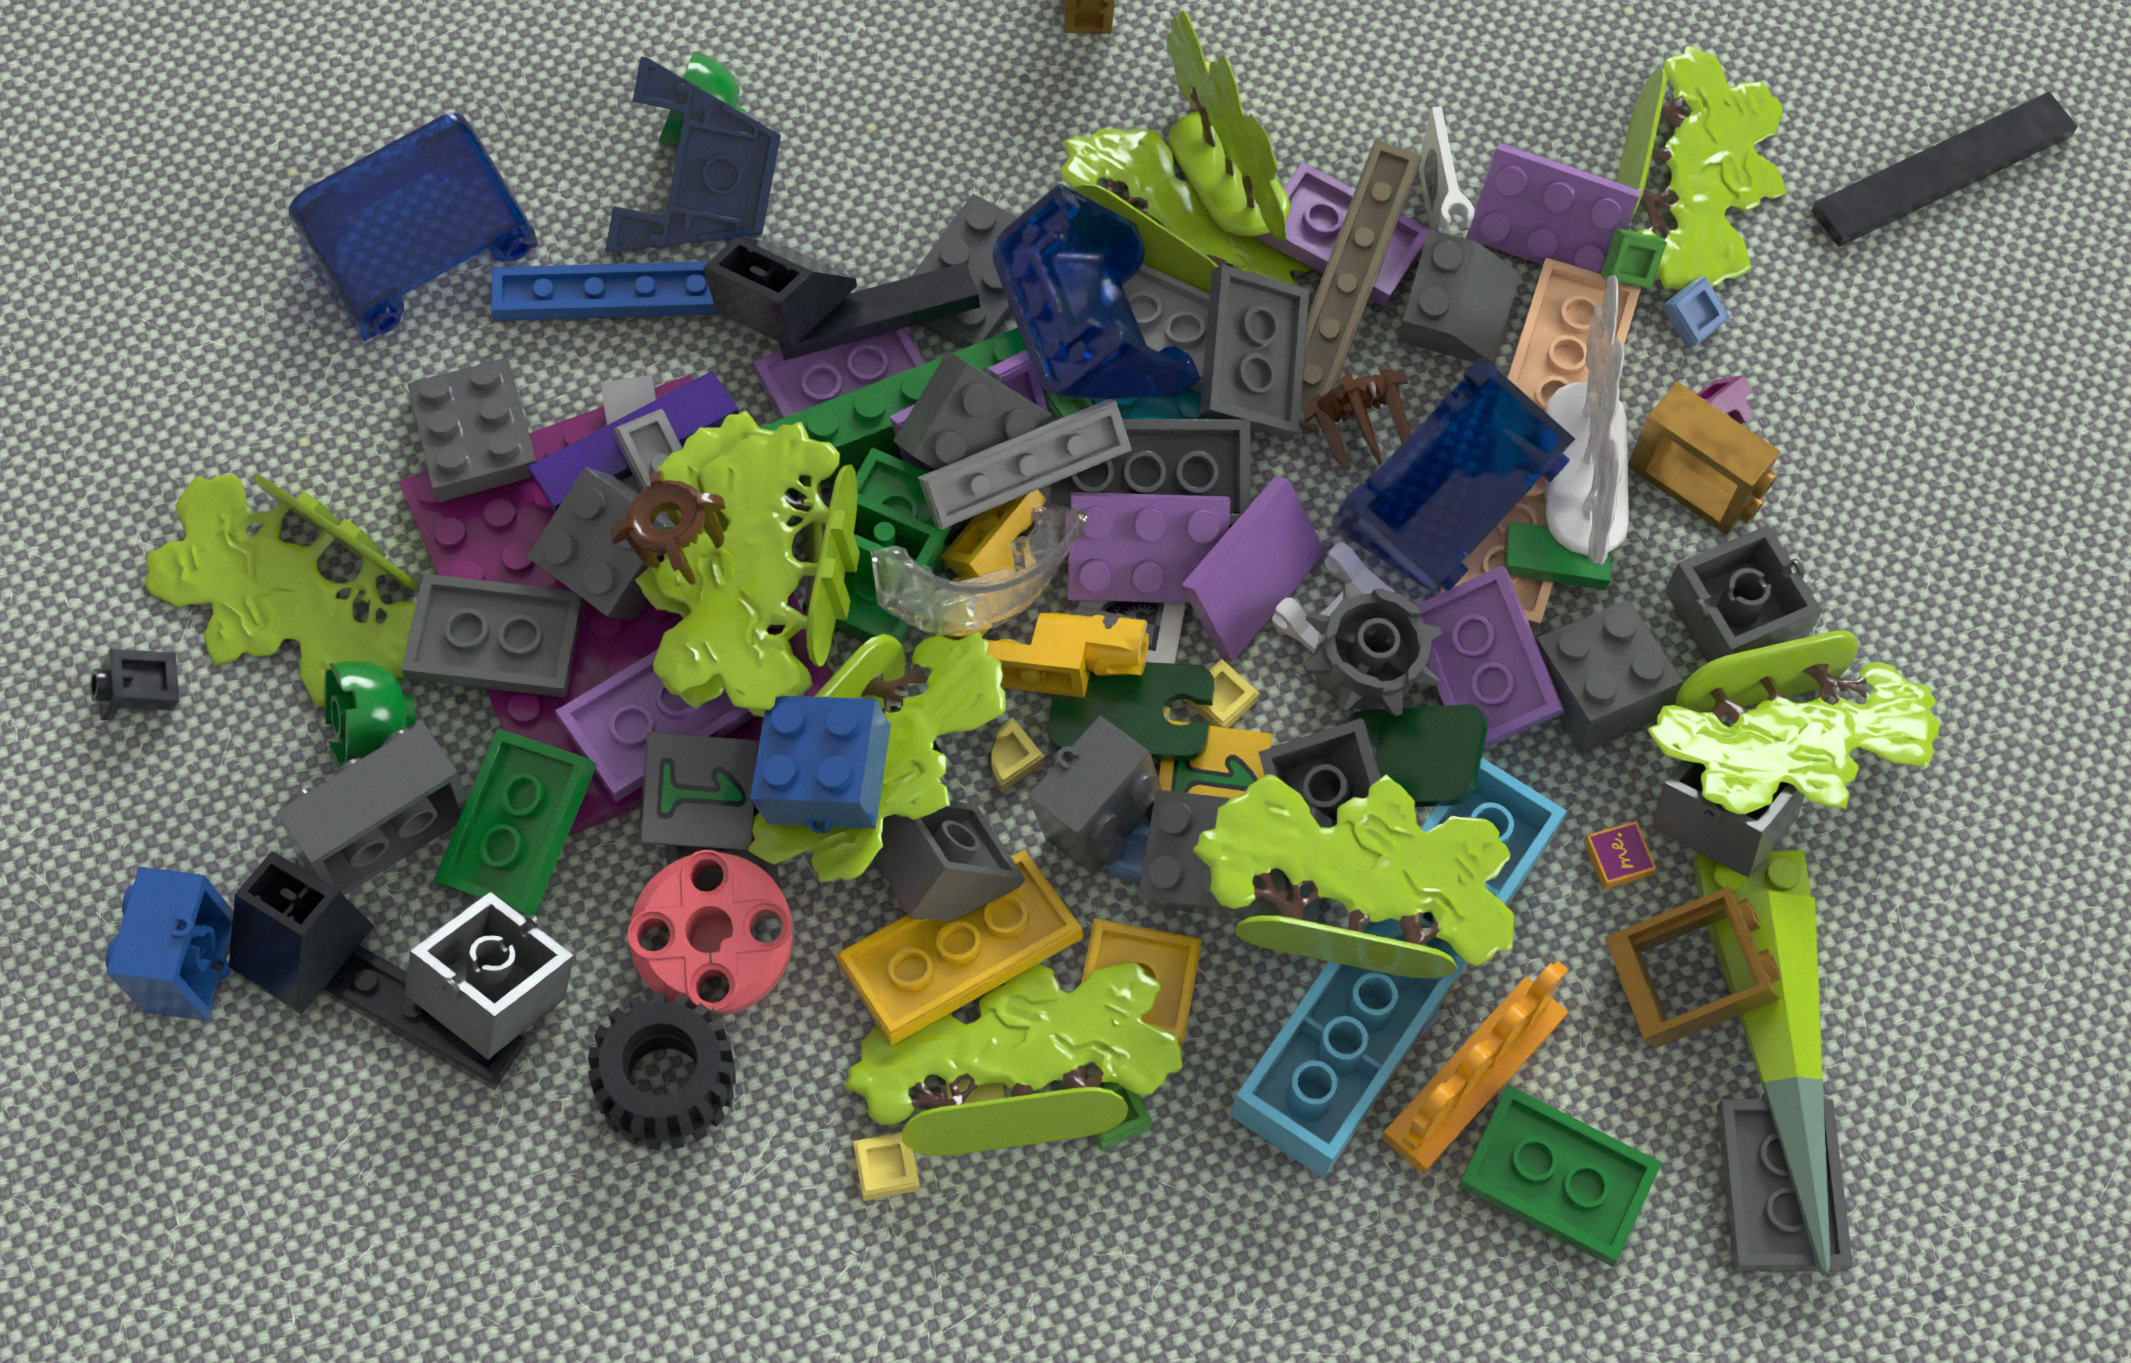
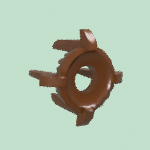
[1304,369,1411,470]
[611,471,726,585]

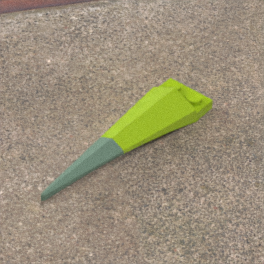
[1693,850,1830,1276]

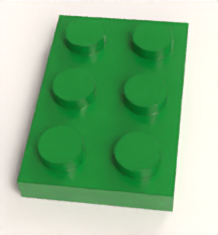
[433,728,597,916]
[1457,1084,1662,1267]

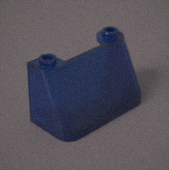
[289,112,538,342]
[992,183,1201,399]
[1331,355,1575,593]

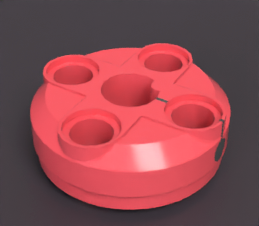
[627,849,794,1017]

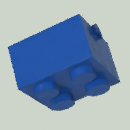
[750,696,891,834]
[105,866,233,1021]

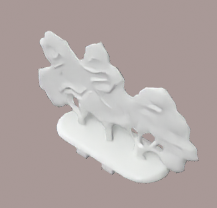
[1544,275,1629,565]

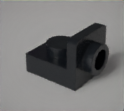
[90,649,179,720]

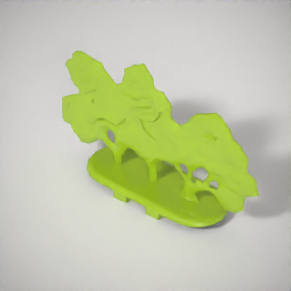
[651,422,860,710]
[145,473,420,706]

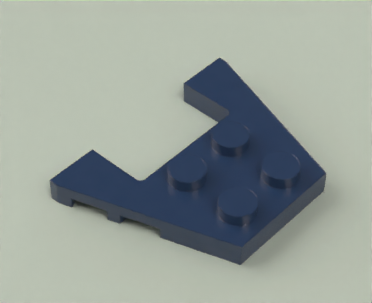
[605,56,781,253]

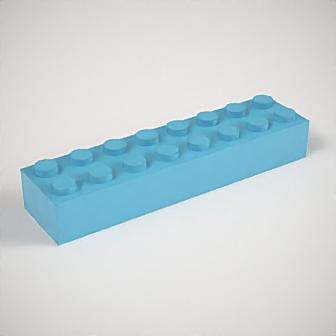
[1230,758,1567,1179]

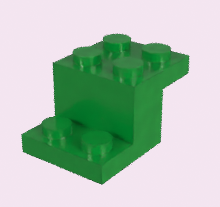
[802,448,953,646]

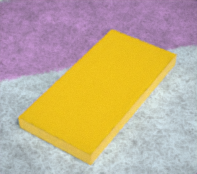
[835,850,1083,1046]

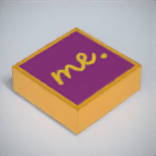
[1583,821,1657,890]

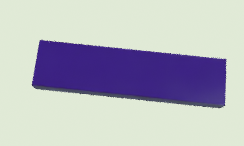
[528,371,739,512]

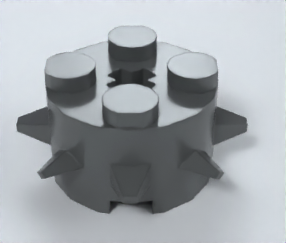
[1303,582,1442,717]

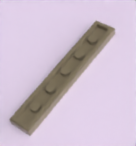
[1299,139,1422,434]

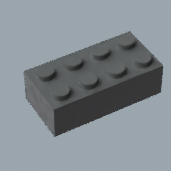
[1038,419,1250,529]

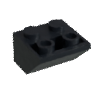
[703,236,858,348]
[228,851,374,1015]

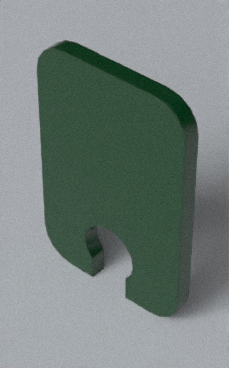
[1047,662,1215,761]
[1343,704,1488,807]

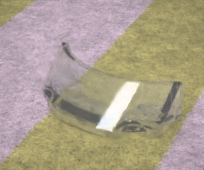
[871,504,1089,636]

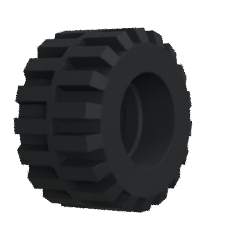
[588,993,736,1150]

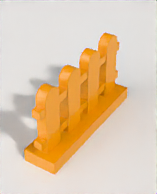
[1381,961,1569,1175]

